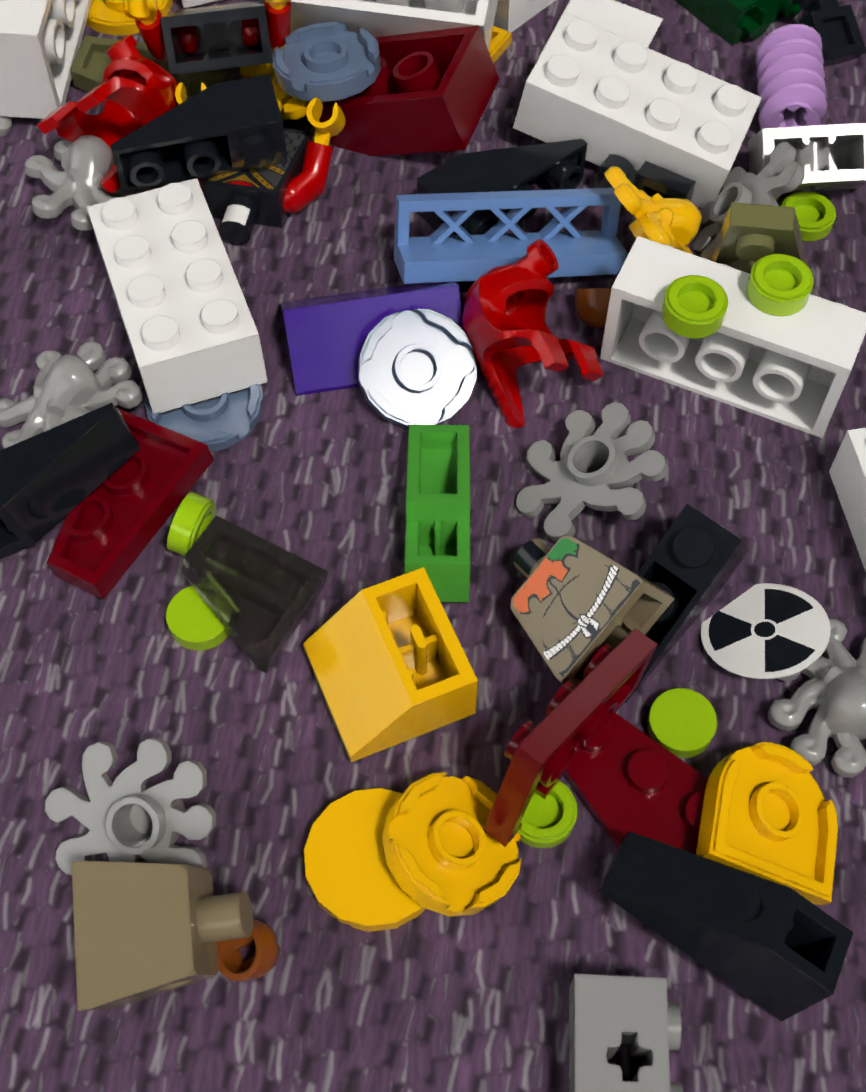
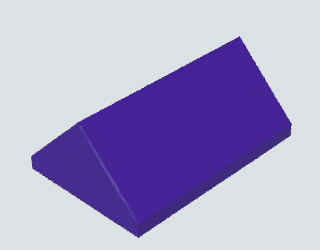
[281,282,462,396]

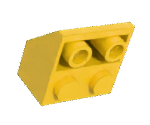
[303,567,478,762]

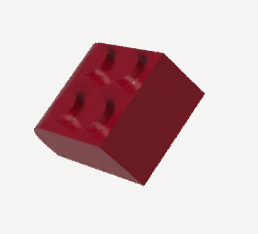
[306,25,499,156]

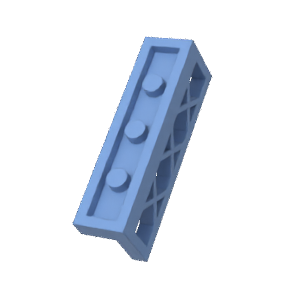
[394,188,628,284]

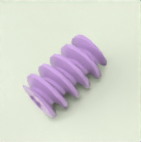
[756,24,827,129]

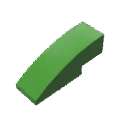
[405,424,470,603]

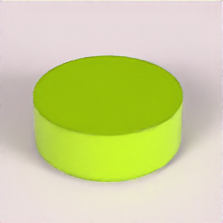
[781,191,836,241]
[746,254,814,316]
[662,275,728,339]
[167,492,216,558]
[166,584,233,651]
[647,688,717,758]
[518,781,578,848]

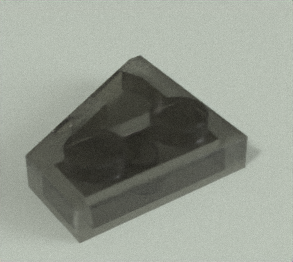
[182,515,329,673]

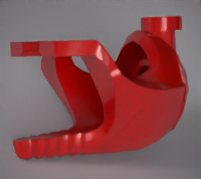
[37,34,179,193]
[462,239,604,428]

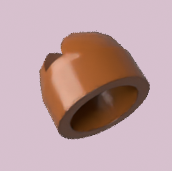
[575,288,611,328]
[217,919,280,981]

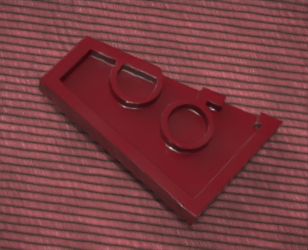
[47,407,214,599]
[483,628,658,847]
[562,713,708,854]

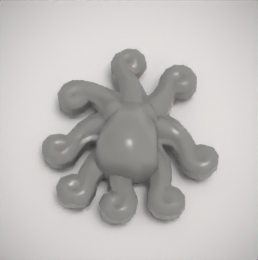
[24,135,155,231]
[693,141,805,260]
[0,341,143,449]
[516,402,668,542]
[768,619,866,778]
[45,737,217,875]

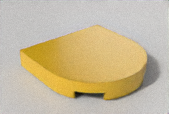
[696,742,838,905]

